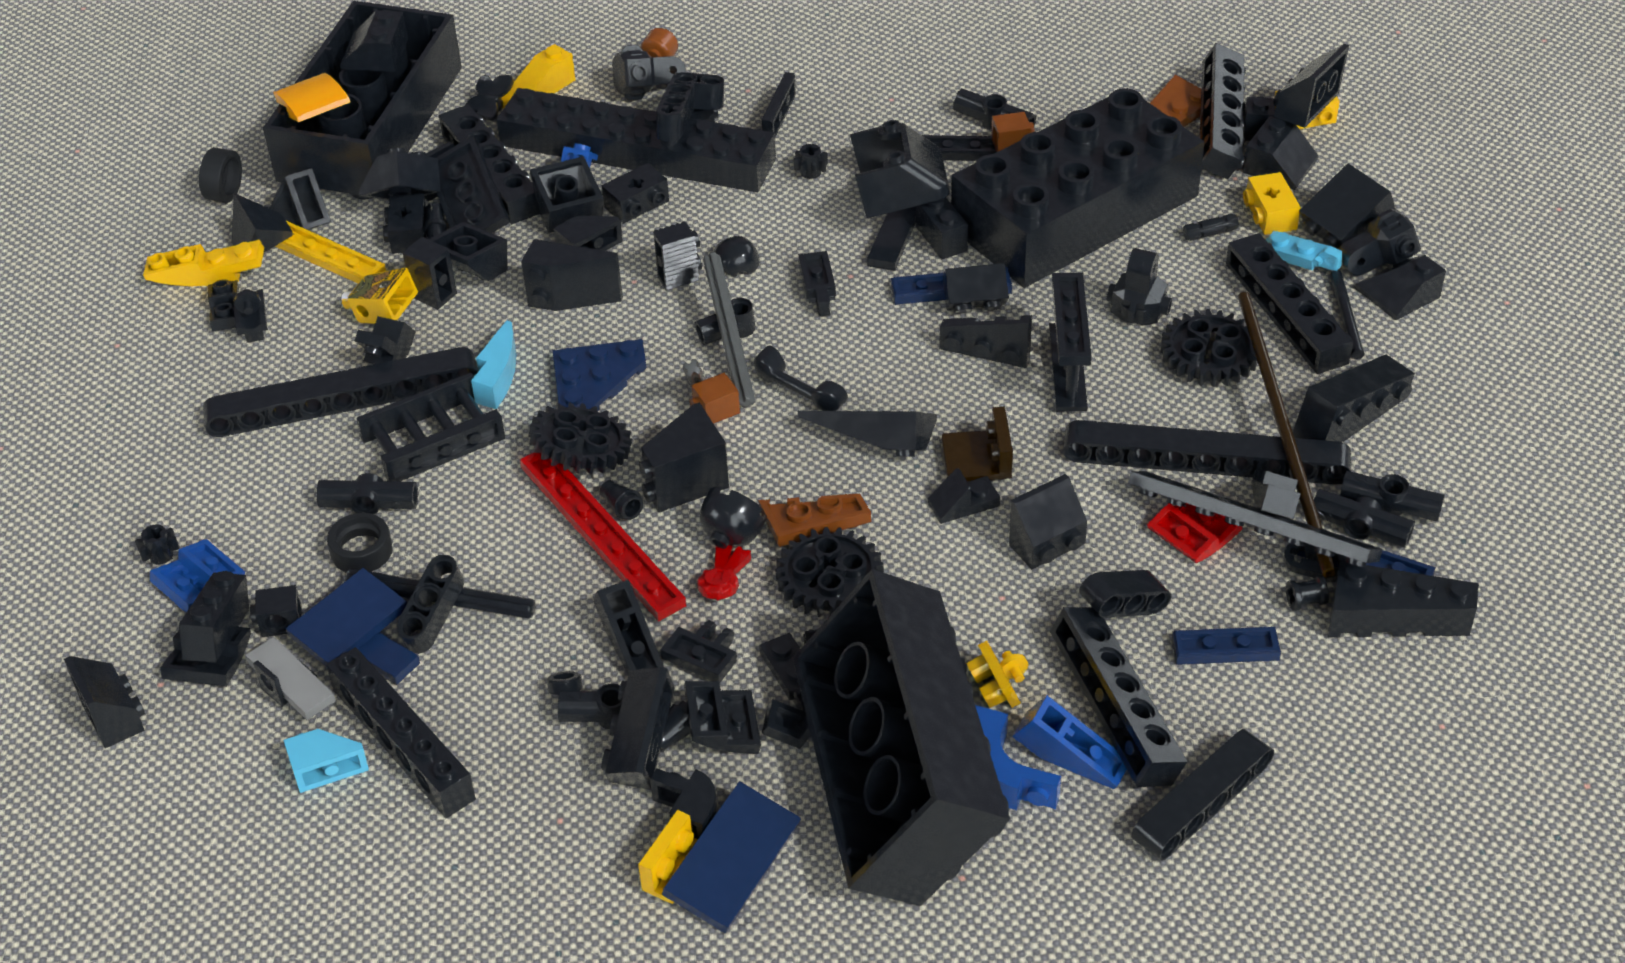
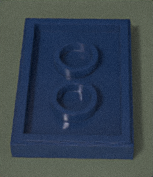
[286,568,407,667]

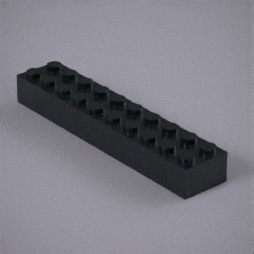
[496,88,776,193]

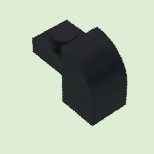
[354,316,416,364]
[650,768,718,839]

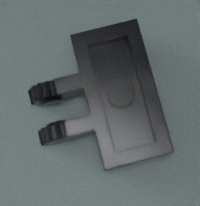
[660,620,737,682]

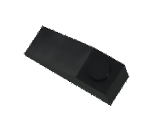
[593,580,665,675]

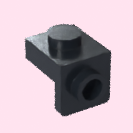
[762,699,812,749]

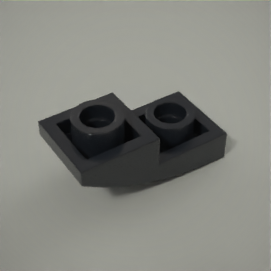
[208,280,239,332]

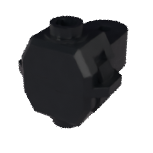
[612,45,686,100]
[1339,209,1421,276]
[1106,248,1172,325]

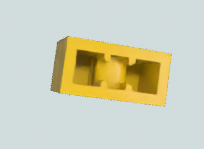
[1243,172,1301,235]

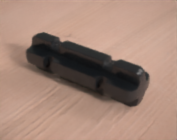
[1183,214,1239,241]

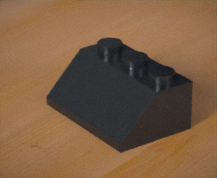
[1273,44,1350,128]
[601,667,675,790]

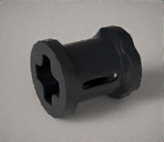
[1286,575,1329,611]

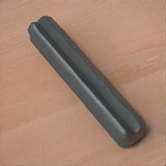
[683,359,705,387]

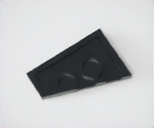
[939,315,1032,368]

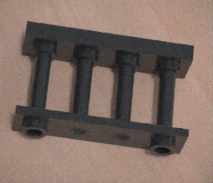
[1049,273,1092,412]
[356,373,506,481]

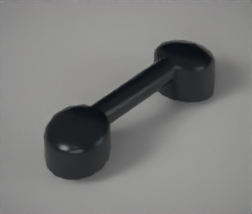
[754,345,848,411]

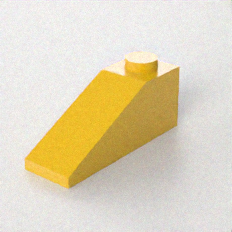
[501,44,576,109]

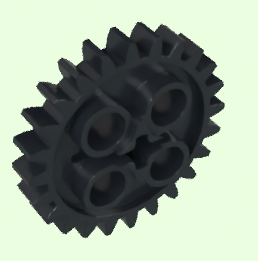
[1160,309,1258,387]
[528,402,632,474]
[775,527,884,617]

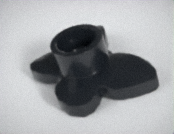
[465,75,514,121]

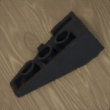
[797,411,937,457]

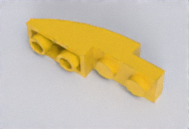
[143,240,264,287]

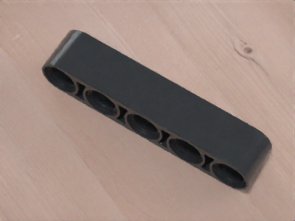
[1131,729,1274,861]

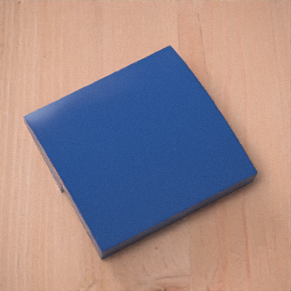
[150,539,245,613]

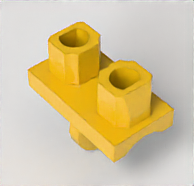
[966,640,1029,708]

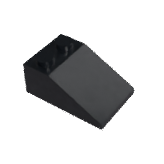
[521,239,623,311]

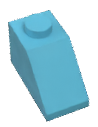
[283,729,369,793]

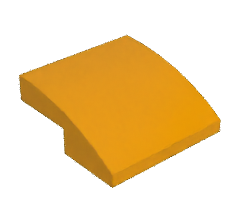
[273,73,350,122]

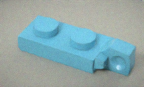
[1266,230,1342,272]

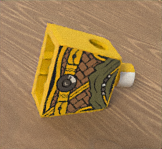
[341,268,418,324]

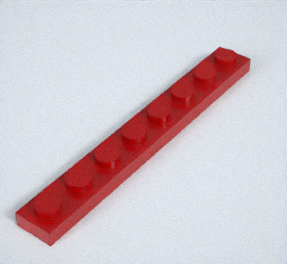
[520,452,687,622]

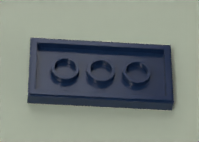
[662,781,801,934]

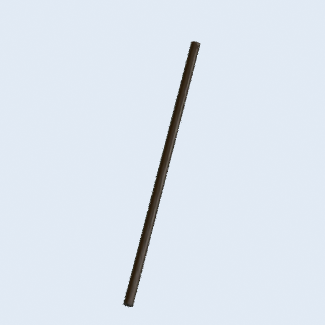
[1238,292,1336,578]

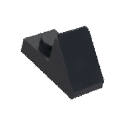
[928,468,1000,524]

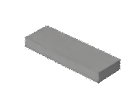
[245,636,336,720]

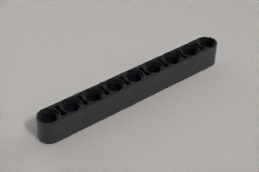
[203,347,478,437]
[1063,420,1351,485]

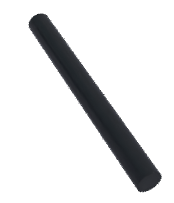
[1330,270,1364,359]

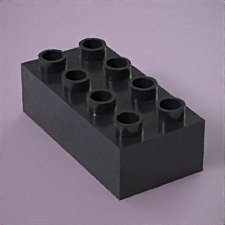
[263,1,462,200]
[951,88,1204,288]
[792,569,1010,906]

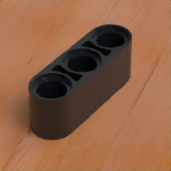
[397,554,464,654]
[1079,570,1171,618]

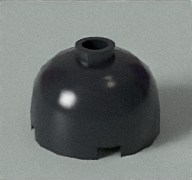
[700,487,767,549]

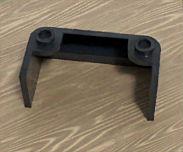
[850,120,950,218]

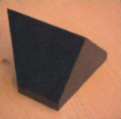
[269,168,331,230]
[231,193,294,252]

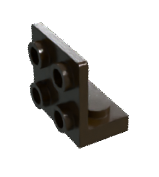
[942,406,1013,482]

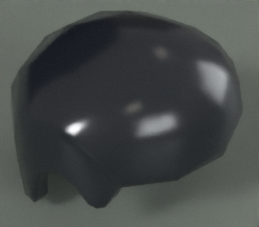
[714,236,760,277]

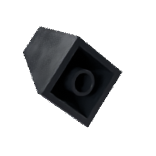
[1299,163,1396,249]
[639,402,729,513]

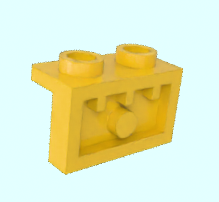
[638,810,698,904]

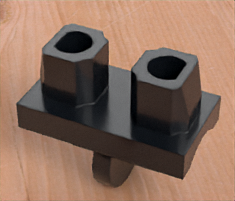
[233,289,268,342]

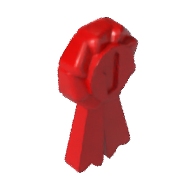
[697,545,751,600]

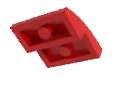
[1147,503,1243,563]

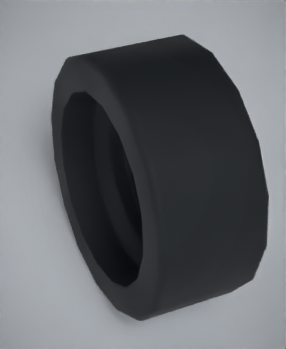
[199,147,242,203]
[327,512,392,573]

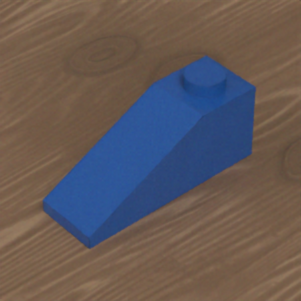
[1012,695,1127,789]

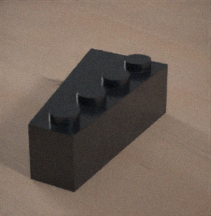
[1293,354,1415,442]
[1328,561,1479,638]

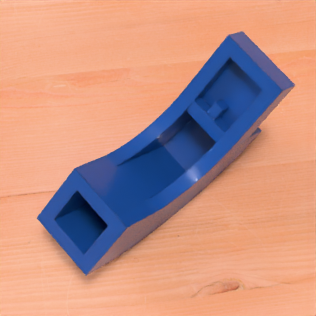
[975,705,1061,811]

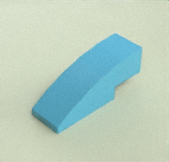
[471,320,517,409]

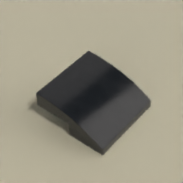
[160,627,251,687]
[684,681,761,754]

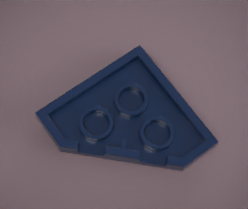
[552,339,647,412]

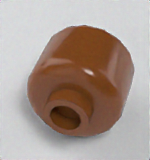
[640,28,679,57]

